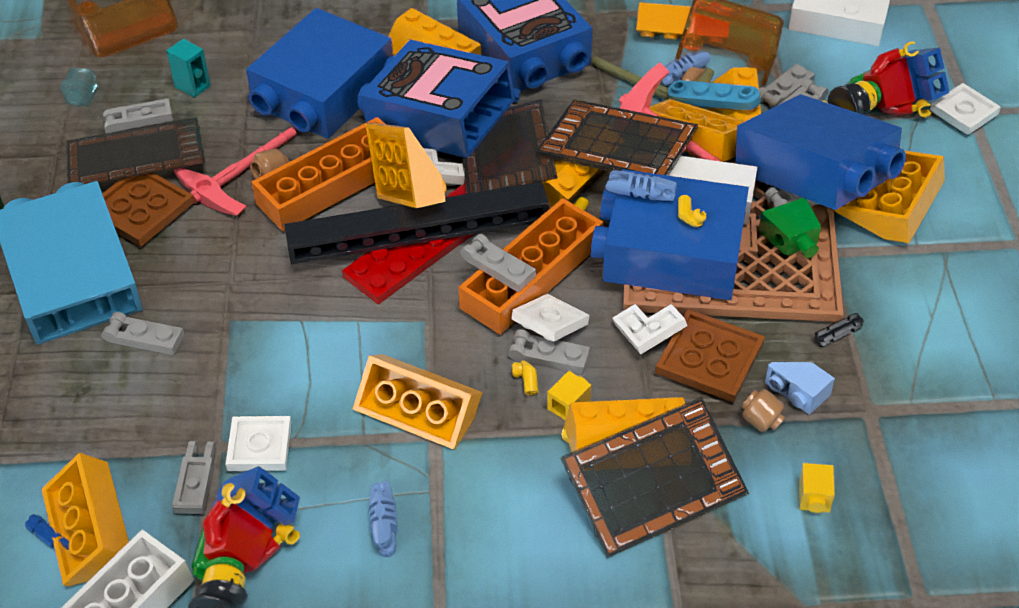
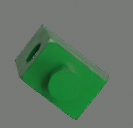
[758,198,821,258]

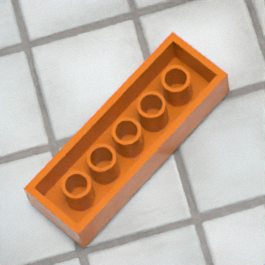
[251,117,385,232]
[458,198,603,335]

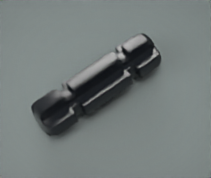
[814,313,864,347]

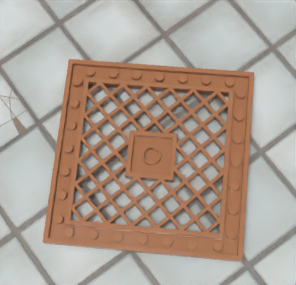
[623,155,843,322]

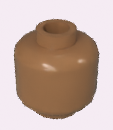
[250,149,289,179]
[741,389,785,432]

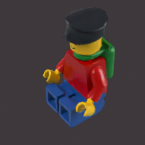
[827,42,950,117]
[188,466,300,608]

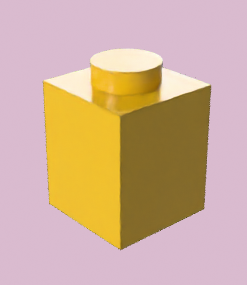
[547,371,591,421]
[799,463,834,513]

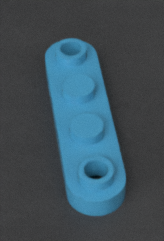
[668,80,761,110]

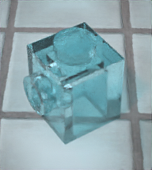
[60,68,98,106]

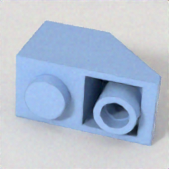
[765,362,835,415]

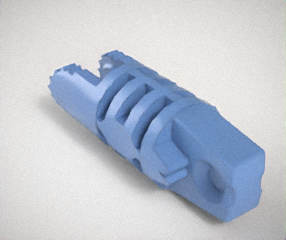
[659,51,711,86]
[605,170,677,201]
[369,481,398,558]

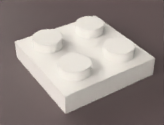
[930,83,1001,135]
[512,294,589,341]
[226,416,292,471]

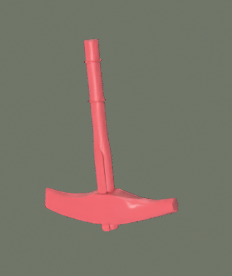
[612,63,720,161]
[171,127,297,216]

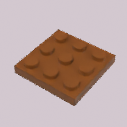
[102,165,195,247]
[655,309,765,403]

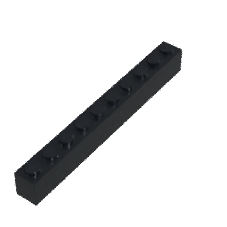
[284,181,549,265]

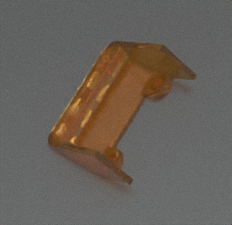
[66,0,178,57]
[675,0,784,86]

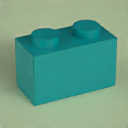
[166,38,211,98]

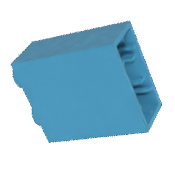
[0,181,143,345]

